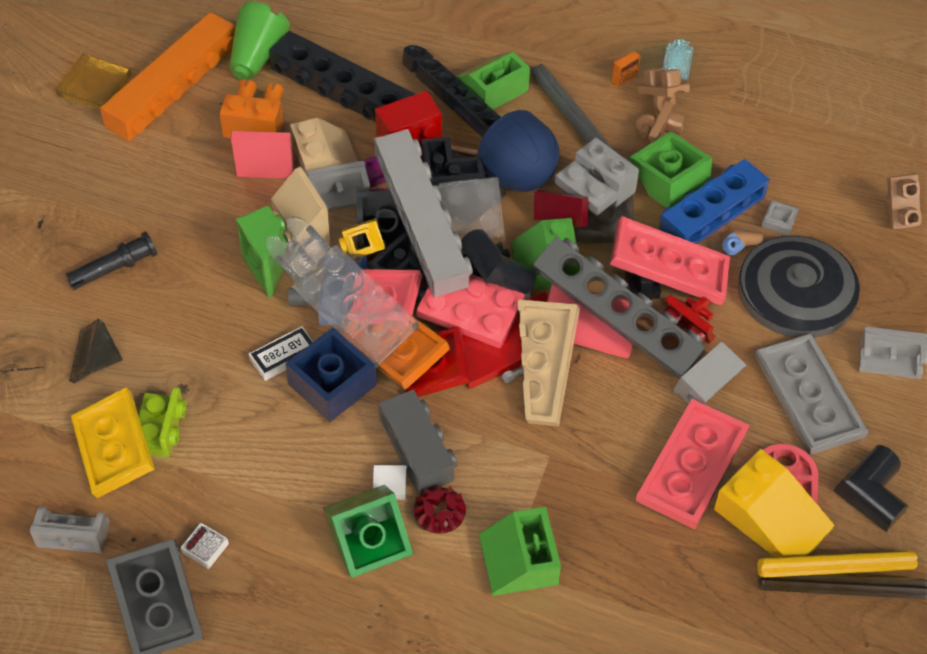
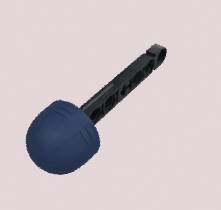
[402,45,559,192]

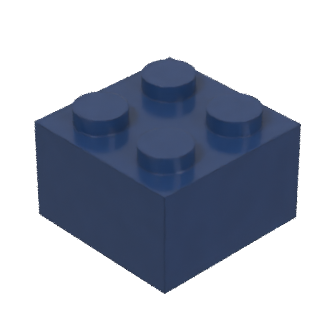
[285,327,376,422]

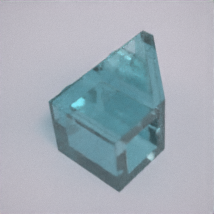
[663,38,694,80]

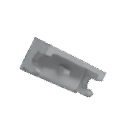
[307,160,370,211]
[859,326,927,379]
[673,341,746,404]
[30,506,110,553]

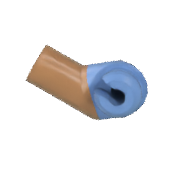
[722,230,763,255]

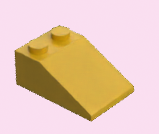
[714,449,835,557]

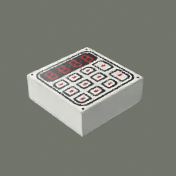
[181,523,229,569]

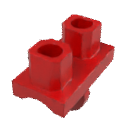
[664,295,716,344]

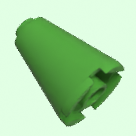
[229,1,290,80]

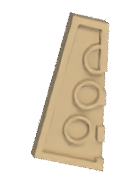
[518,300,580,427]

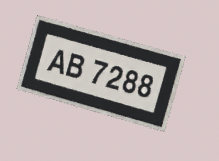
[249,326,314,381]

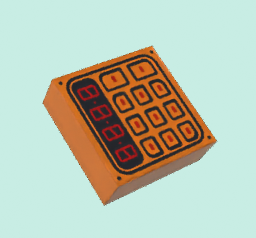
[612,51,641,87]

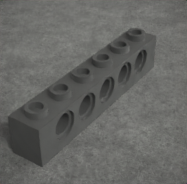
[533,236,705,379]

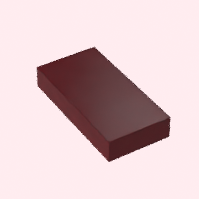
[534,189,588,227]

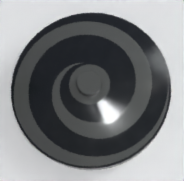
[738,236,860,338]

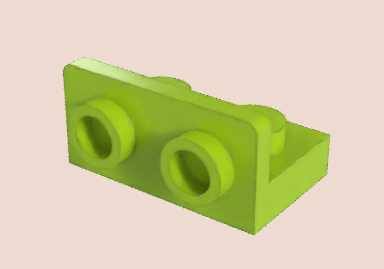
[139,387,187,457]

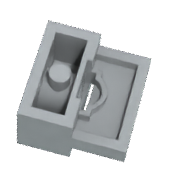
[555,138,639,215]

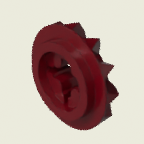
[413,484,466,534]

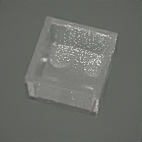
[438,177,505,240]

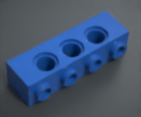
[659,159,769,244]

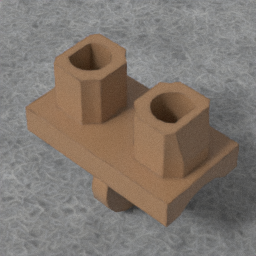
[637,67,690,113]
[636,101,686,144]
[886,173,922,230]

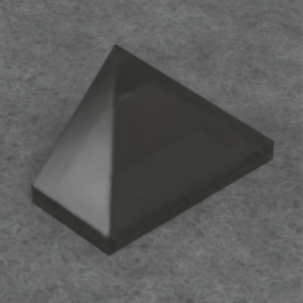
[69,319,123,383]

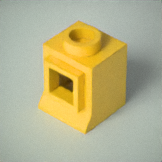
[339,218,386,255]

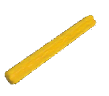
[757,551,918,577]

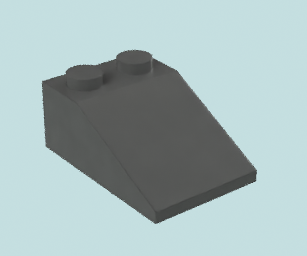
[106,539,204,654]

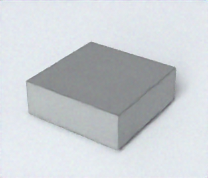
[761,200,799,236]

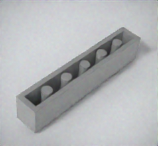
[375,129,473,298]

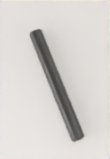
[532,64,615,151]

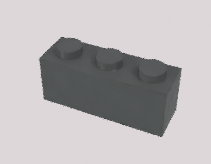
[379,389,457,495]

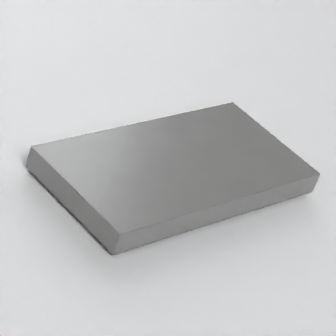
[754,333,869,455]

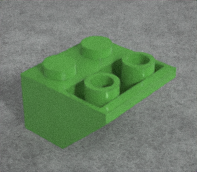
[456,51,530,109]
[479,507,561,596]

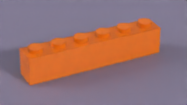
[100,12,235,142]

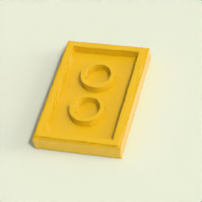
[70,387,155,498]

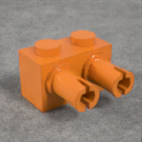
[219,79,284,138]

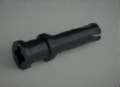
[65,231,157,290]

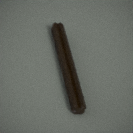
[758,574,927,599]

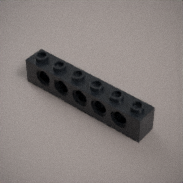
[270,31,416,122]

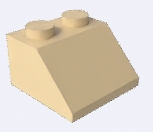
[290,118,358,177]
[271,167,330,257]

